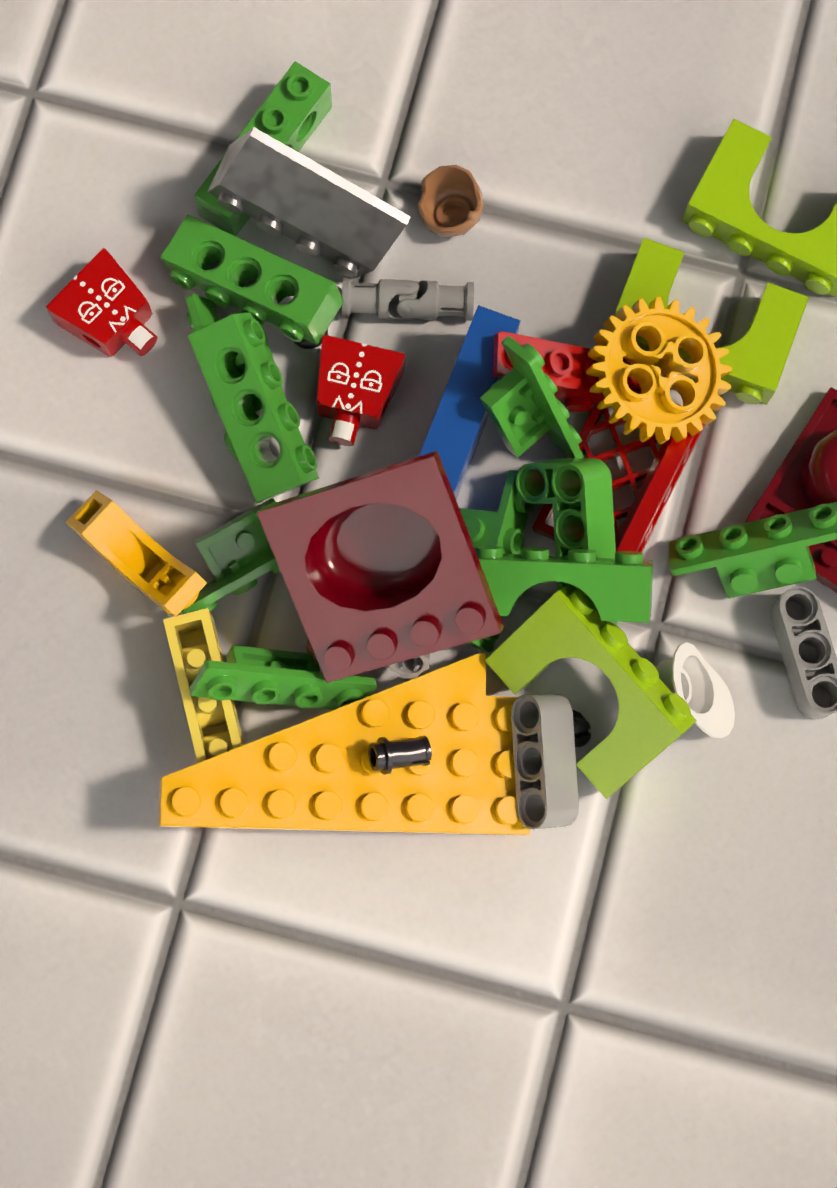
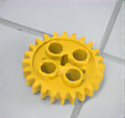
[586,297,732,444]

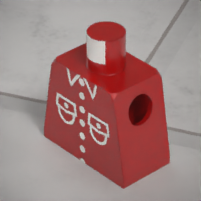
[46,248,158,357]
[317,334,405,446]

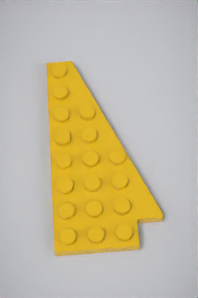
[158,653,530,836]

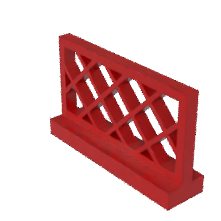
[532,402,705,553]

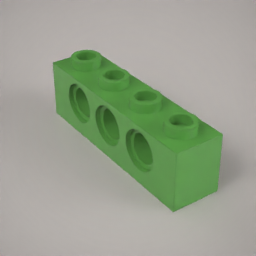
[194,61,332,236]
[160,214,344,345]
[187,312,319,503]

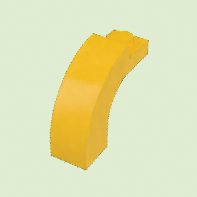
[65,490,207,617]

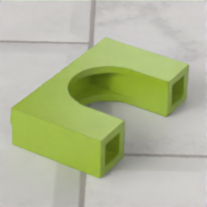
[681,118,837,297]
[614,237,809,405]
[485,584,697,799]

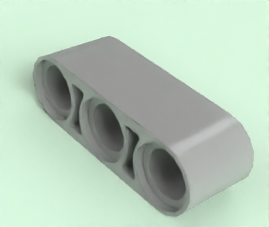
[770,586,837,720]
[511,694,579,830]

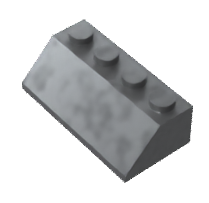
[207,127,410,277]

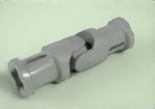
[342,278,474,321]

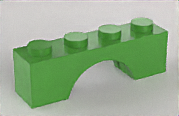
[475,545,653,623]

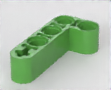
[515,458,618,625]

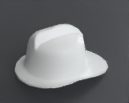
[655,642,735,739]

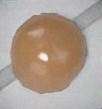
[417,165,484,237]

